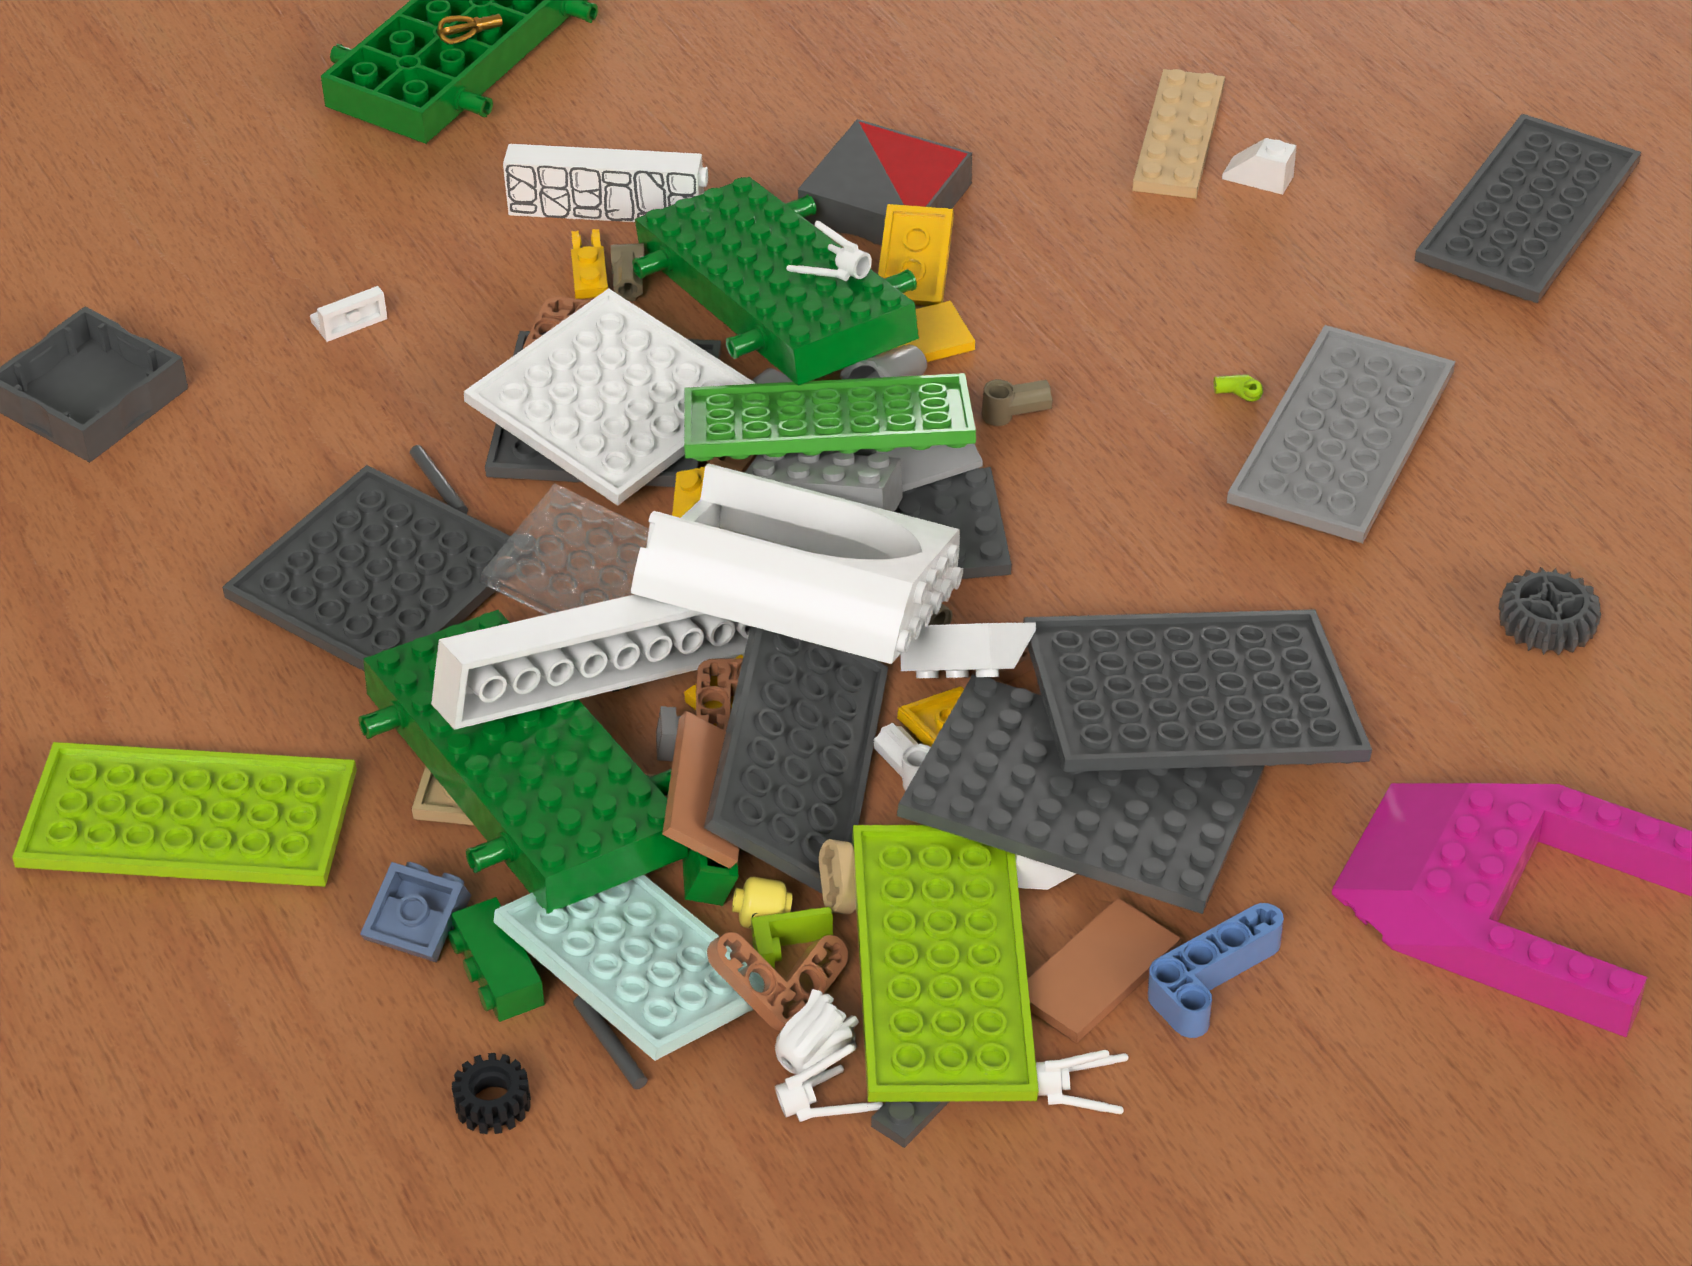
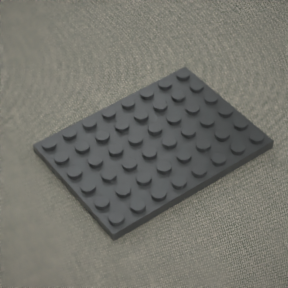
[1023,609,1372,772]
[897,674,1265,914]

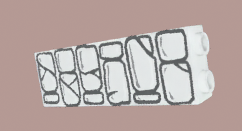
[503,144,708,222]

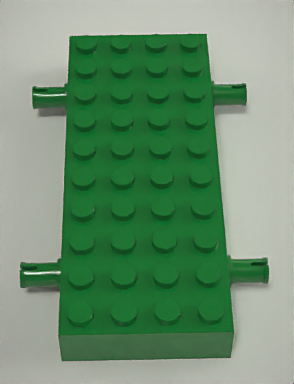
[321,0,598,144]
[632,177,919,386]
[358,610,688,914]

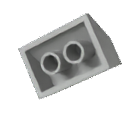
[854,444,983,492]

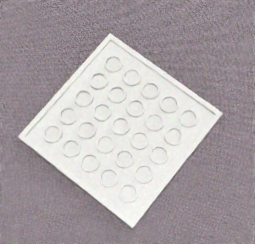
[464,288,756,506]

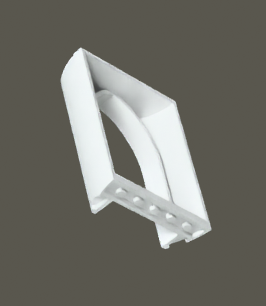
[631,463,963,664]

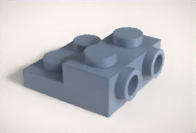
[360,862,471,962]

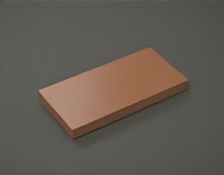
[663,711,739,869]
[1028,897,1181,1043]

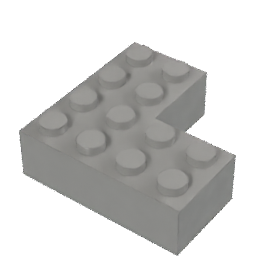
[745,451,903,512]

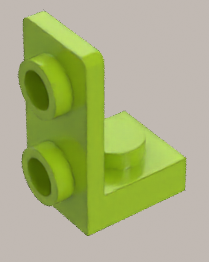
[751,907,833,969]

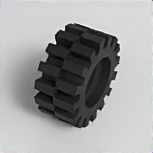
[452,1053,531,1134]

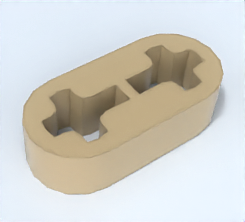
[819,839,856,914]

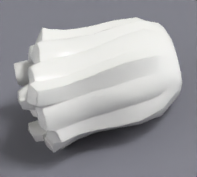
[775,989,859,1077]

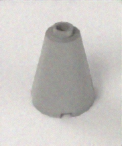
[840,344,927,379]

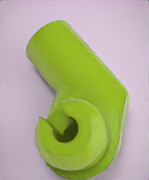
[1213,374,1263,402]

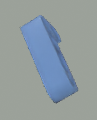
[1147,903,1284,1038]

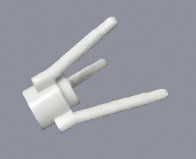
[786,221,872,281]
[774,1045,884,1122]
[1036,1050,1129,1114]

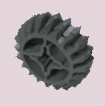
[1498,567,1601,655]

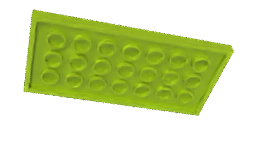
[12,742,357,887]
[852,825,1039,1102]

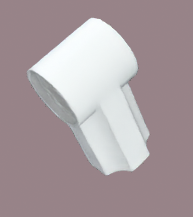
[874,723,931,791]

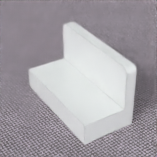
[310,286,388,342]

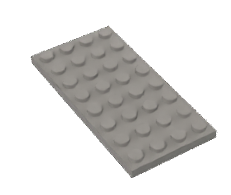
[1227,325,1455,544]

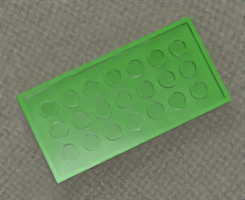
[684,373,976,461]

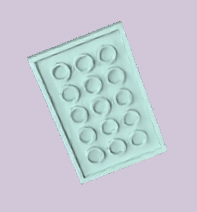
[493,875,764,1061]

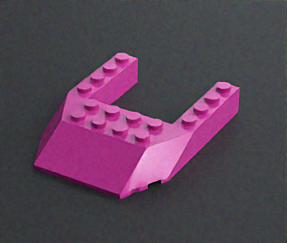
[1332,783,1692,1037]

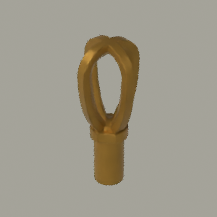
[437,14,502,44]

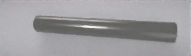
[410,445,468,514]
[573,995,648,1089]

